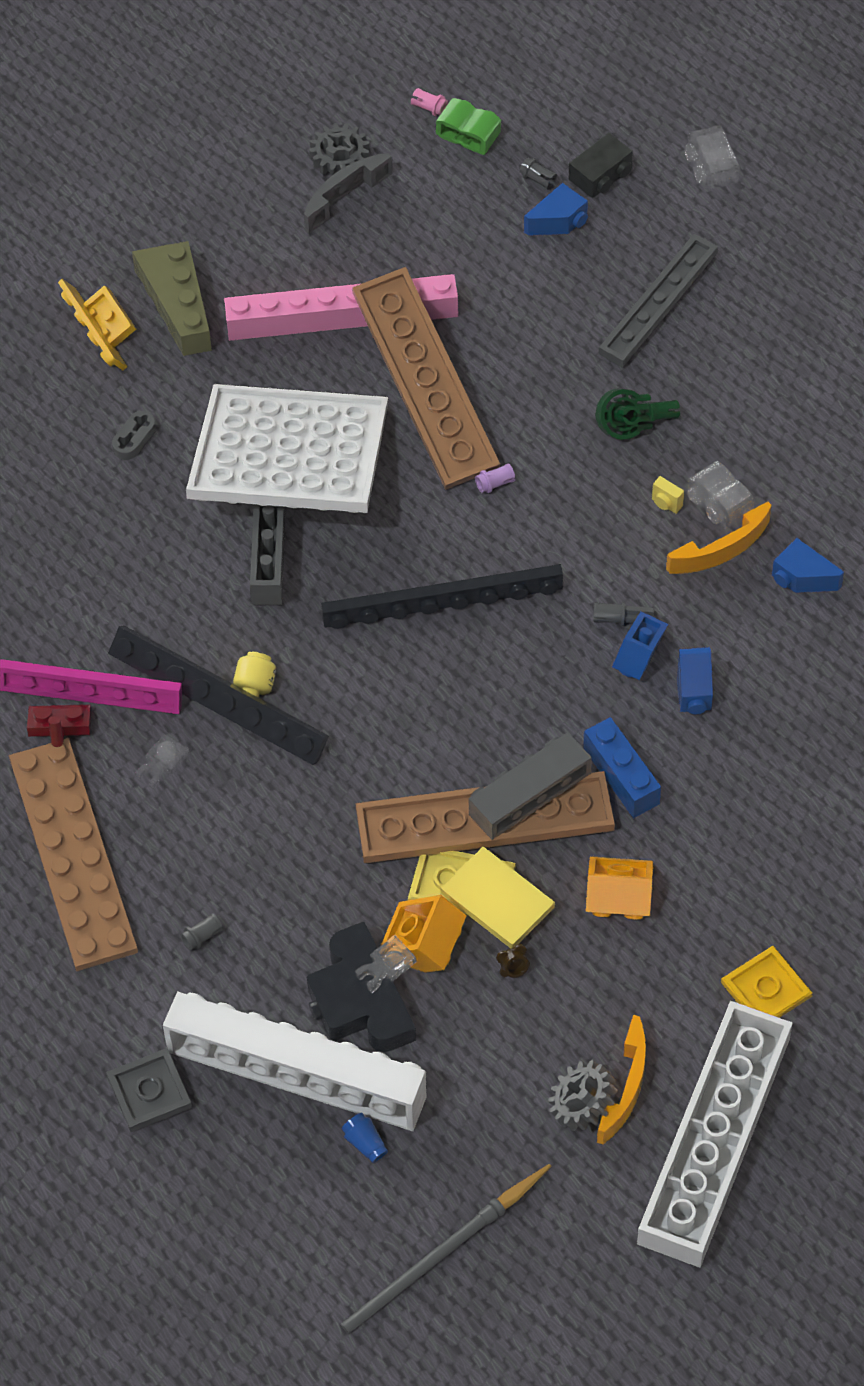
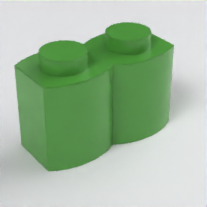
[436,98,501,155]

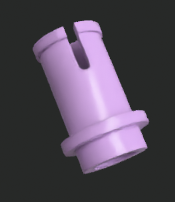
[475,464,515,493]

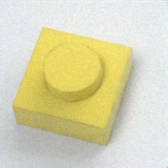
[652,476,684,514]

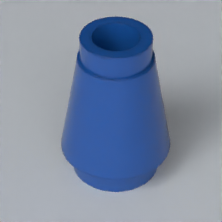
[341,1112,388,1163]

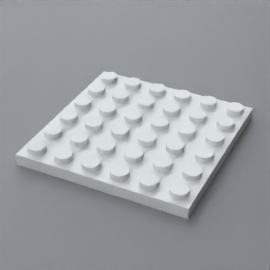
[186,384,388,513]

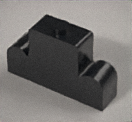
[307,921,416,1052]

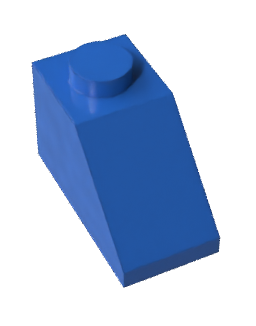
[524,183,588,235]
[772,538,844,593]
[612,611,668,680]
[677,647,713,714]

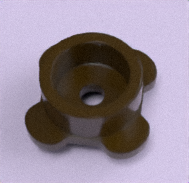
[496,944,530,978]

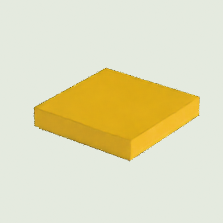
[721,946,812,1018]

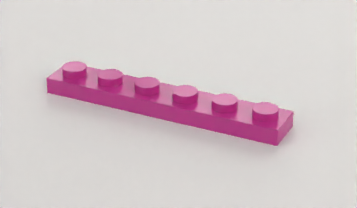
[0,659,182,714]

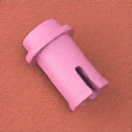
[411,88,448,116]

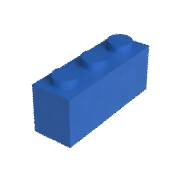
[583,717,661,818]

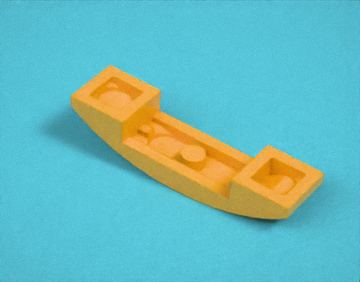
[666,501,772,574]
[597,1015,646,1144]

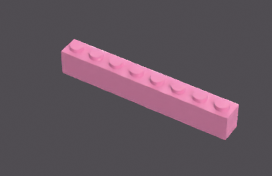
[224,274,458,341]

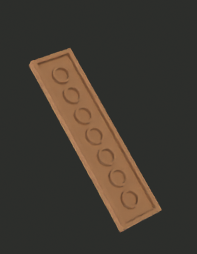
[352,267,500,490]
[9,738,138,971]
[355,771,615,863]

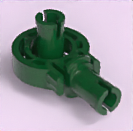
[595,388,680,439]

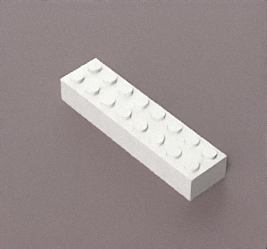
[163,991,426,1131]
[637,1001,792,1268]

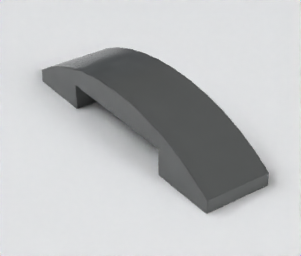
[304,153,393,233]

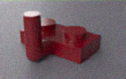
[27,704,91,747]

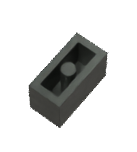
[568,132,633,199]

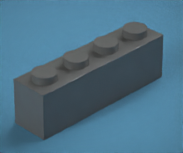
[250,504,286,605]
[468,732,592,840]

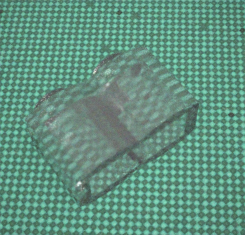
[687,460,754,529]

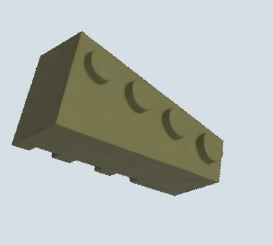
[132,241,212,356]

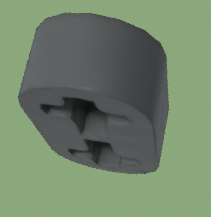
[112,411,156,460]

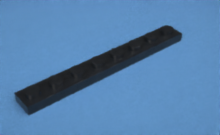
[321,564,563,629]
[108,625,329,765]

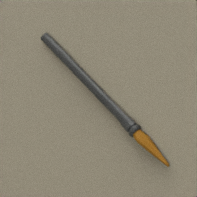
[340,1164,551,1335]

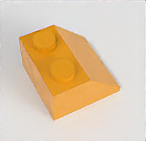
[586,856,653,919]
[378,895,467,973]

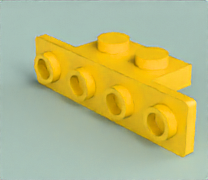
[58,279,136,370]

